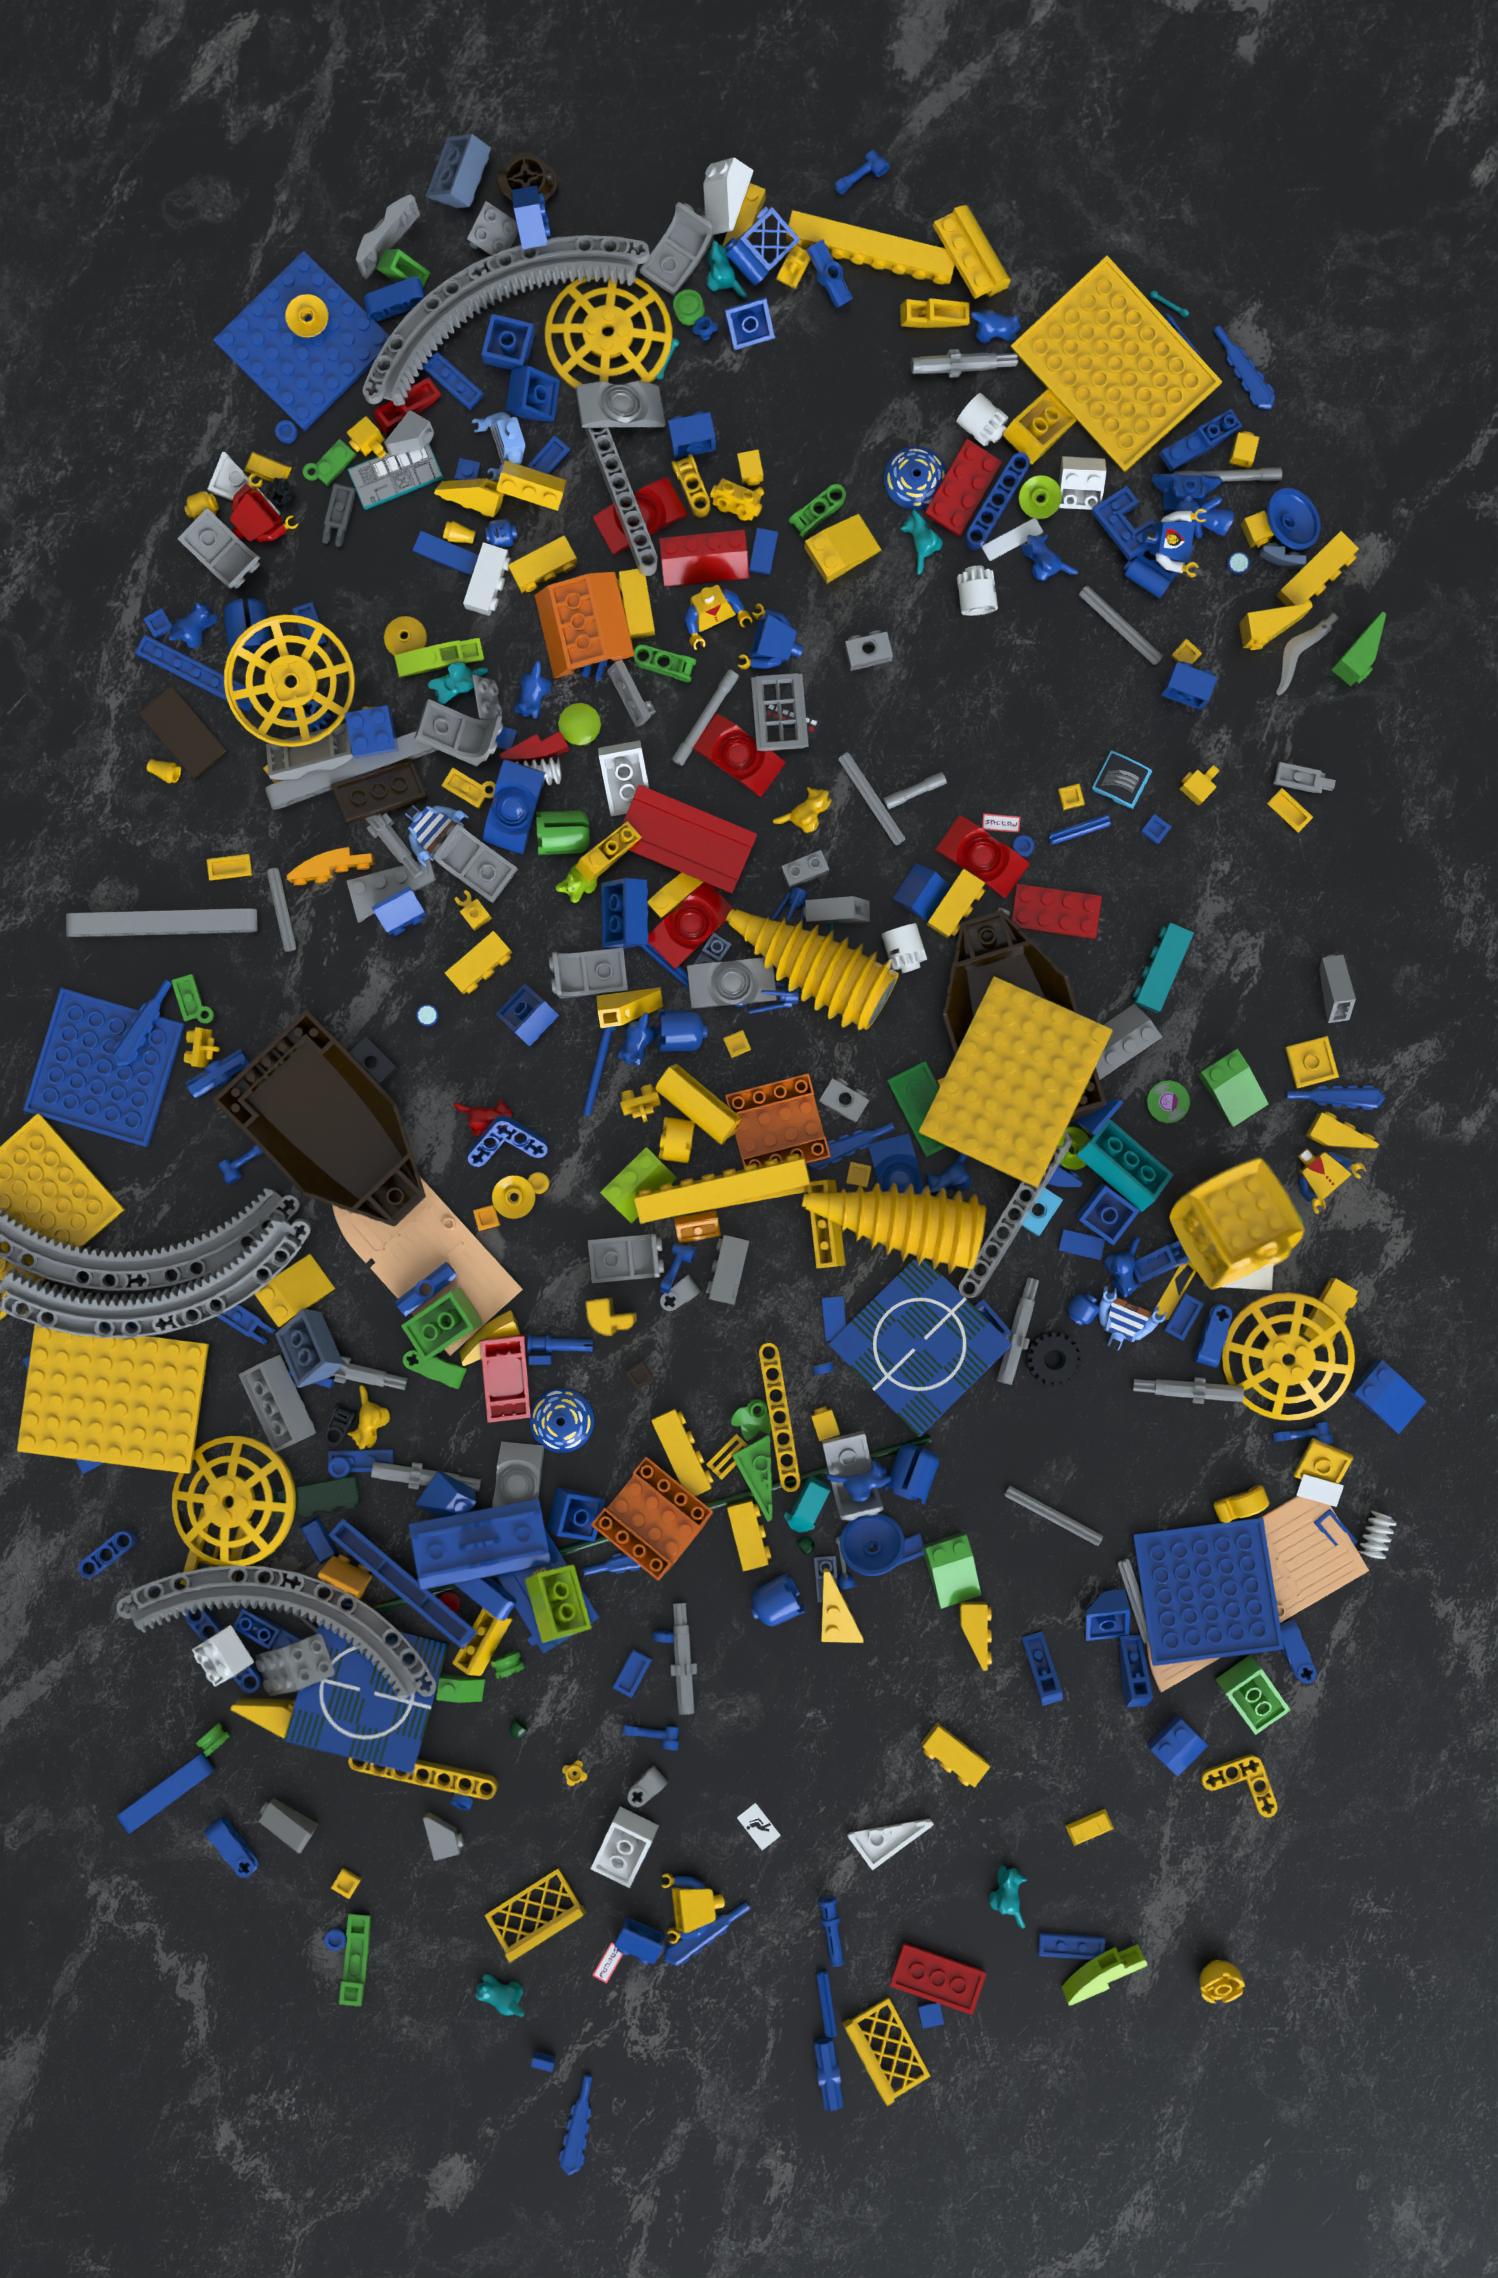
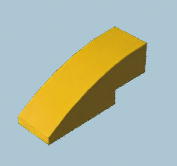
[900,298,969,328]
[460,1310,520,1366]

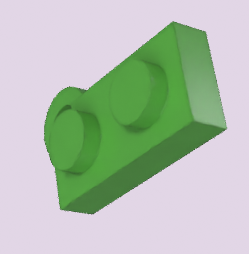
[303,439,356,487]
[171,974,214,1024]

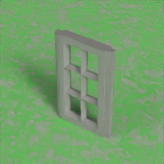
[751,673,808,751]

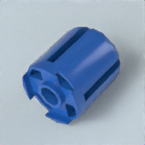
[224,598,272,658]
[884,1444,939,1505]

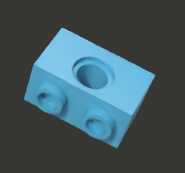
[1015,1188,1063,1236]

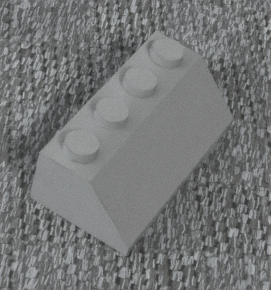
[1096,1004,1162,1080]
[239,1355,316,1452]

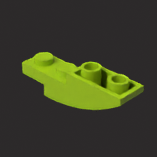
[394,638,484,677]
[1062,1944,1147,2006]

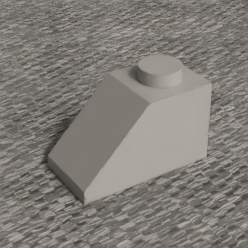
[384,410,434,456]
[423,1812,464,1861]

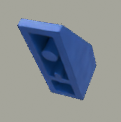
[1022,1631,1063,1706]
[1119,1635,1153,1707]

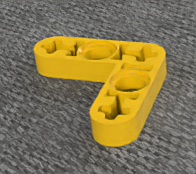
[1201,1754,1277,1817]

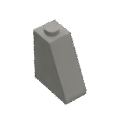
[803,896,870,924]
[1319,955,1356,1023]
[259,1798,318,1853]

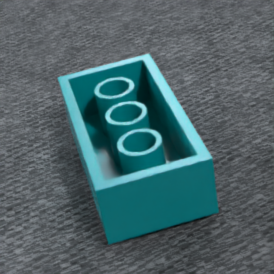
[1077,1119,1174,1212]

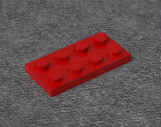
[923,439,1002,537]
[1011,884,1102,939]
[889,1942,987,2015]

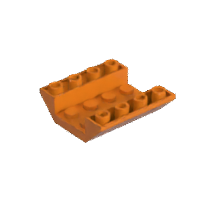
[534,572,635,679]
[725,1073,831,1166]
[591,1457,713,1581]

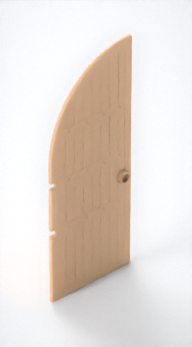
[332,1177,523,1356]
[1147,1496,1369,1692]

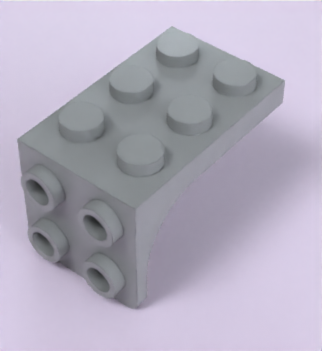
[640,202,714,296]
[177,508,260,589]
[414,699,503,766]
[433,823,518,903]
[549,948,628,999]
[588,1234,665,1283]
[822,1431,883,1521]
[255,1634,334,1696]

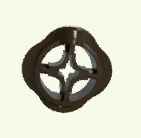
[496,152,559,202]

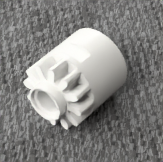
[956,393,1009,446]
[957,566,998,616]
[881,923,927,973]

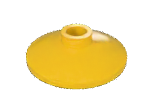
[285,294,329,337]
[384,616,427,655]
[492,1176,535,1219]

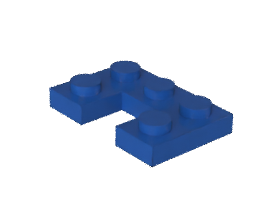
[1091,486,1156,561]

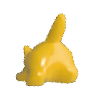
[773,787,831,833]
[348,1385,390,1449]

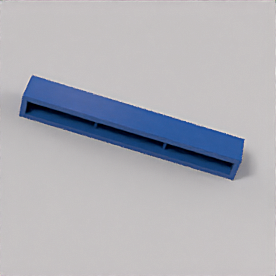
[328,1519,477,1649]

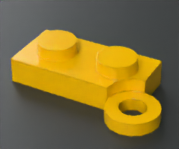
[441,768,496,809]

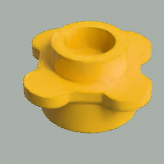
[562,1760,587,1786]

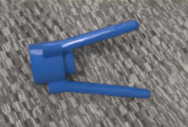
[771,887,808,929]
[748,981,799,1014]

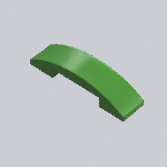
[339,1914,371,2006]

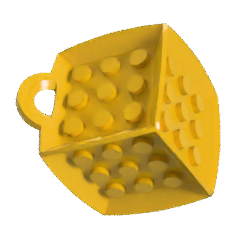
[1170,1158,1304,1290]

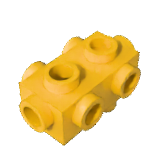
[710,478,764,521]

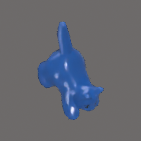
[971,309,1021,343]
[1021,534,1078,581]
[168,603,218,648]
[514,661,551,719]
[617,1013,657,1067]
[926,1153,971,1196]
[1104,1237,1142,1298]
[827,1460,892,1502]

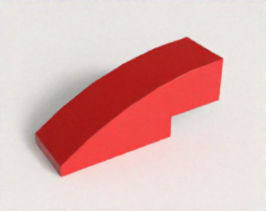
[373,378,441,435]
[499,731,569,763]

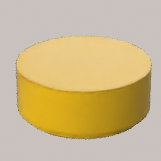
[528,1172,549,1194]

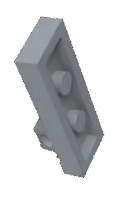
[607,660,656,727]

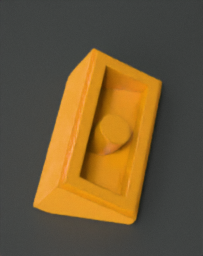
[674,1210,721,1243]

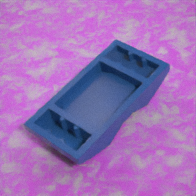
[482,759,546,854]
[868,1133,924,1194]

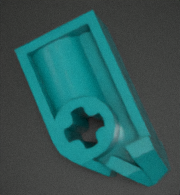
[784,1475,830,1532]

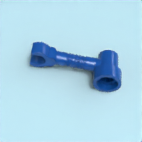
[835,150,890,195]
[218,1145,264,1185]
[660,1242,697,1294]
[1273,1422,1333,1444]
[623,1725,679,1750]

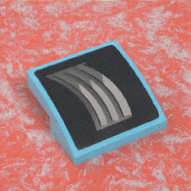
[1092,751,1152,809]

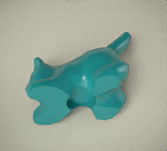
[706,240,747,298]
[900,509,942,574]
[428,661,487,705]
[989,1865,1027,1928]
[475,1973,524,2017]

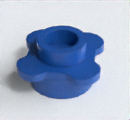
[692,316,718,340]

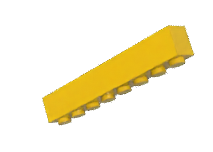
[786,210,955,285]
[634,1154,810,1224]

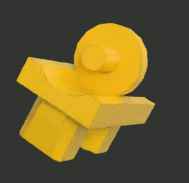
[777,245,811,289]
[184,1027,220,1068]
[620,1084,662,1122]

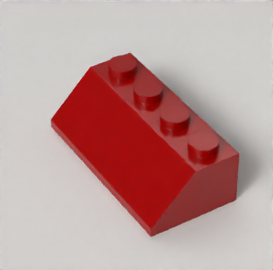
[659,530,749,587]

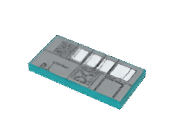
[348,443,443,510]

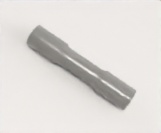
[883,772,947,810]

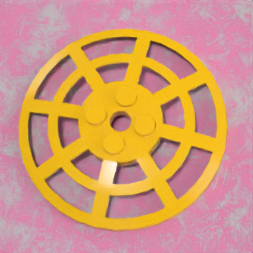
[545,277,672,389]
[224,615,355,747]
[1222,1292,1355,1421]
[172,1436,296,1567]

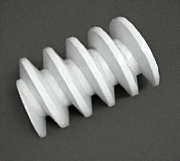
[516,757,561,786]
[1358,1510,1397,1559]

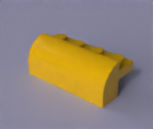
[933,205,1011,299]
[655,1064,742,1145]
[586,1297,637,1335]

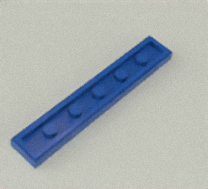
[135,634,259,713]

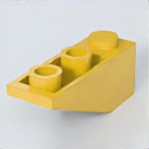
[434,478,504,517]
[575,821,642,883]
[597,987,663,1028]
[1305,1111,1379,1149]
[960,1602,992,1671]

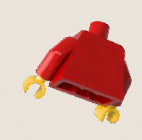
[230,474,298,542]

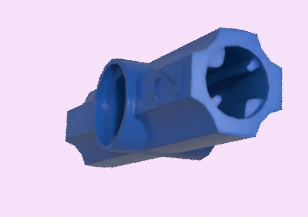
[806,239,853,308]
[186,1049,250,1099]
[395,1262,458,1317]
[815,2038,843,2111]

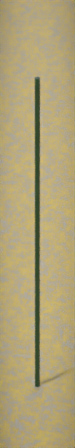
[369,1435,932,1613]

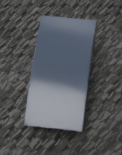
[1259,543,1306,570]
[693,933,731,965]
[814,1556,838,1603]

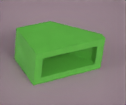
[376,249,430,288]
[436,1674,485,1703]

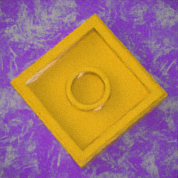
[1285,1036,1339,1089]
[1294,1438,1353,1484]

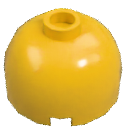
[1199,1960,1245,2003]

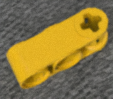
[671,454,711,518]

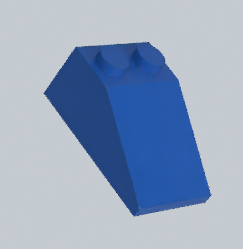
[1349,1359,1426,1434]

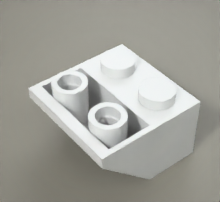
[1059,456,1106,510]
[192,1625,254,1687]

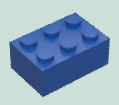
[601,878,649,949]

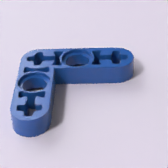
[468,1115,548,1167]

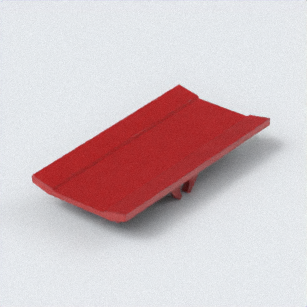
[622,785,757,894]

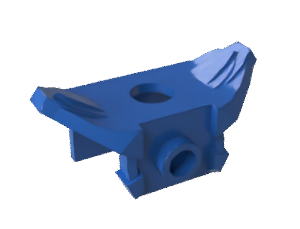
[1151,473,1222,511]

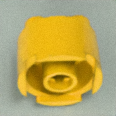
[659,1117,695,1163]

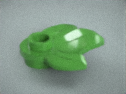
[731,1399,772,1441]

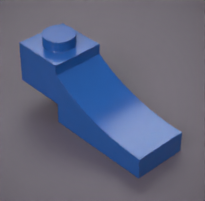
[1133,1241,1190,1283]

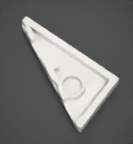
[208,452,281,515]
[847,1818,934,1870]

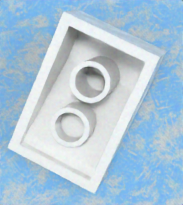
[703,158,754,235]
[598,740,649,816]
[591,1807,659,1888]

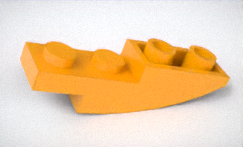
[287,847,375,885]

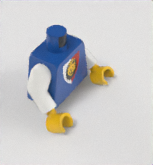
[1142,509,1207,577]

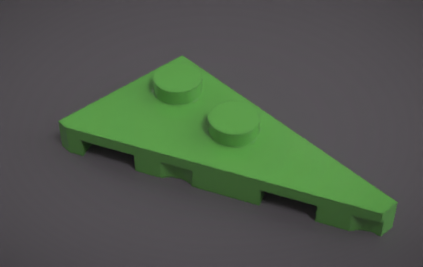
[732,1435,772,1522]

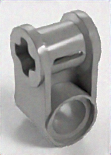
[660,1274,701,1311]
[628,1765,668,1807]

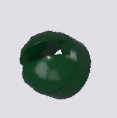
[796,1537,815,1556]
[510,1719,528,1738]

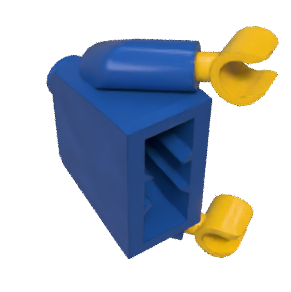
[738,604,803,669]

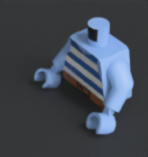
[472,412,525,482]
[405,805,469,867]
[1098,1286,1167,1350]

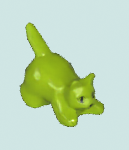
[555,862,598,903]

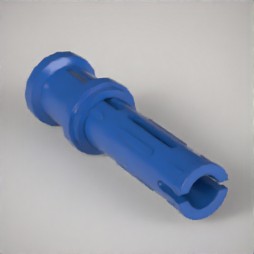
[527,1334,593,1354]
[818,1897,844,1967]

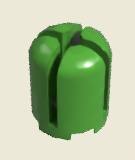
[536,810,590,855]

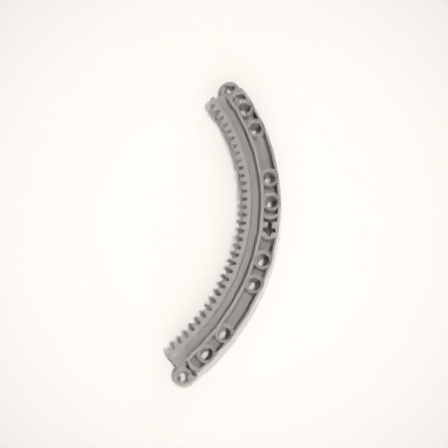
[363,235,650,406]
[0,1187,300,1290]
[0,1215,311,1338]
[116,1565,436,1699]

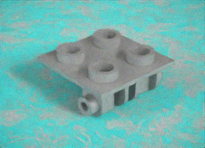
[467,201,519,256]
[472,675,502,723]

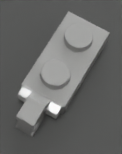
[1273,762,1336,793]

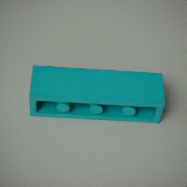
[1132,923,1194,1013]

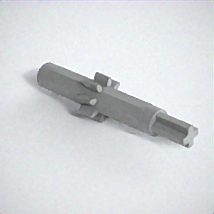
[911,349,1018,377]
[365,813,423,879]
[997,1277,1039,1385]
[332,1356,408,1390]
[1133,1377,1244,1404]
[371,1462,481,1491]
[670,1603,697,1715]

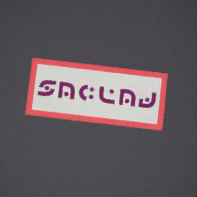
[982,814,1020,833]
[593,1942,623,1984]

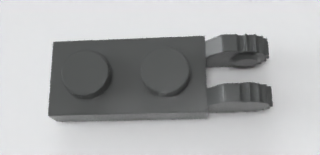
[322,483,356,547]

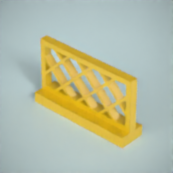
[485,1868,587,1963]
[842,1997,930,2106]

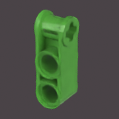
[789,484,846,538]
[634,645,697,682]
[403,1349,467,1389]

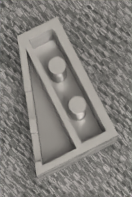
[706,1235,749,1305]

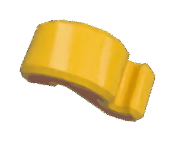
[1213,1485,1270,1523]

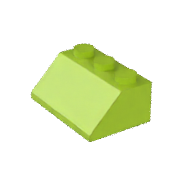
[600,1147,677,1224]
[525,1565,591,1643]

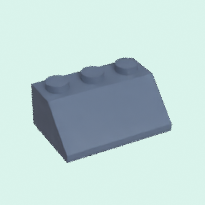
[426,134,491,208]
[275,1309,344,1388]

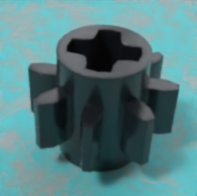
[266,477,293,505]

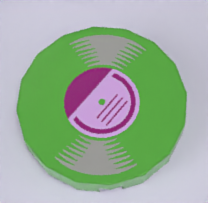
[1146,1080,1190,1123]

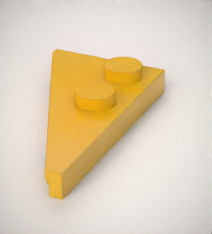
[821,1568,863,1643]

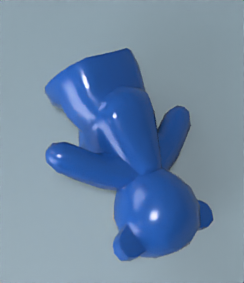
[1175,494,1234,538]

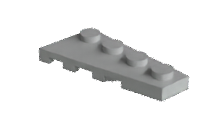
[347,858,436,923]

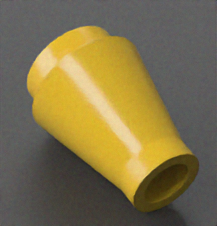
[443,521,476,544]
[147,759,181,783]

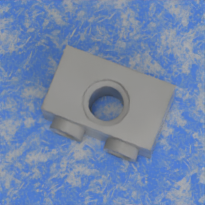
[845,630,893,671]
[781,850,829,889]
[819,1077,869,1123]

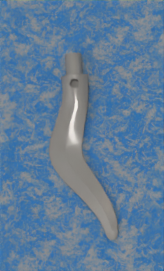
[1276,613,1339,695]

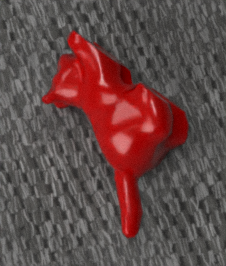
[453,1099,512,1137]

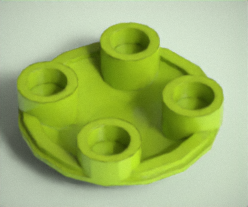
[558,703,601,746]

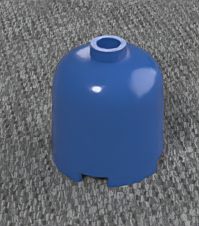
[657,1009,707,1052]
[750,1573,806,1626]

